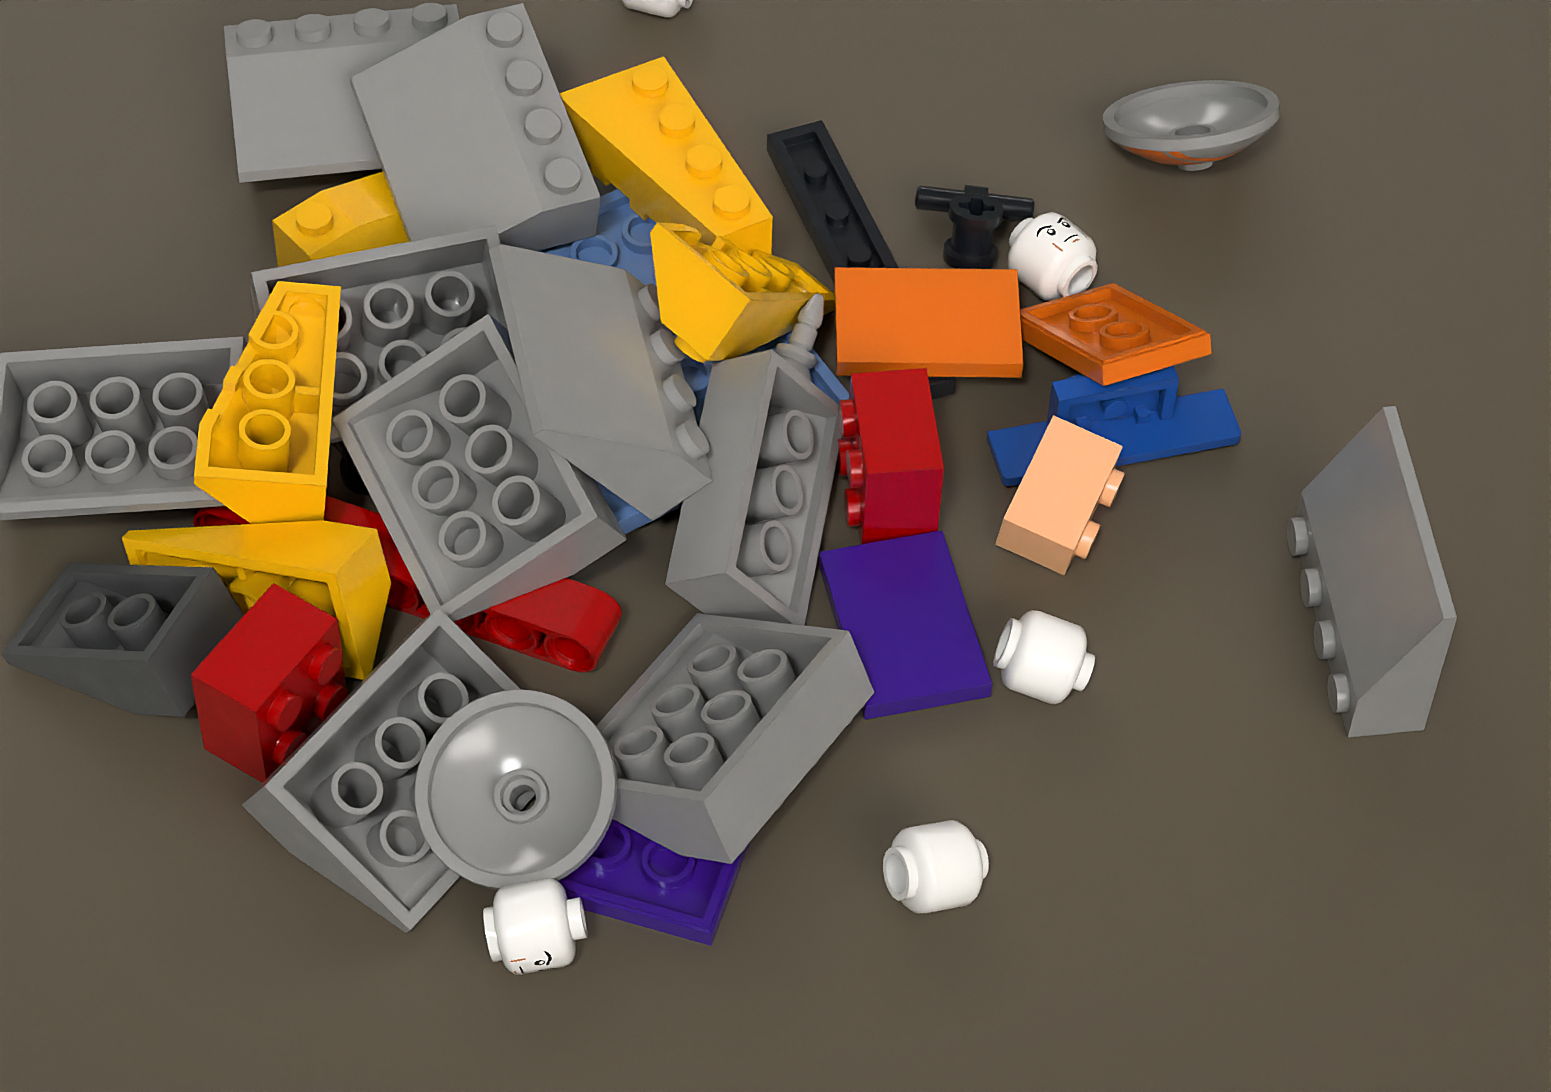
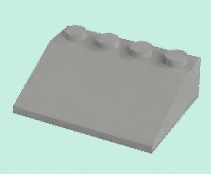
[224,3,459,183]
[350,3,601,251]
[250,225,507,443]
[489,243,713,521]
[332,314,627,622]
[0,336,247,520]
[1287,406,1457,738]
[242,607,535,933]
[596,613,874,864]

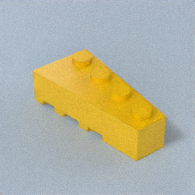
[559,56,773,255]

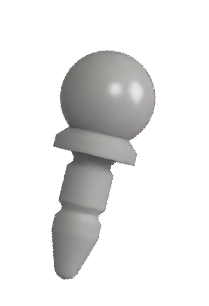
[775,293,824,381]

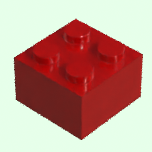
[837,368,944,545]
[190,583,347,783]

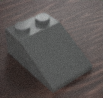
[1,563,244,717]

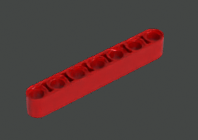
[193,496,623,672]

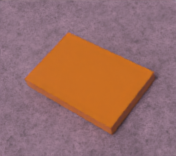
[834,267,1023,378]
[1020,283,1212,386]

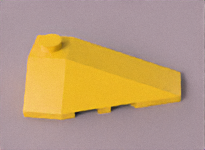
[272,171,409,267]
[650,222,835,363]
[194,281,341,524]
[122,520,391,680]

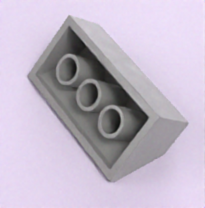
[665,349,841,625]

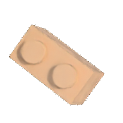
[995,415,1125,576]

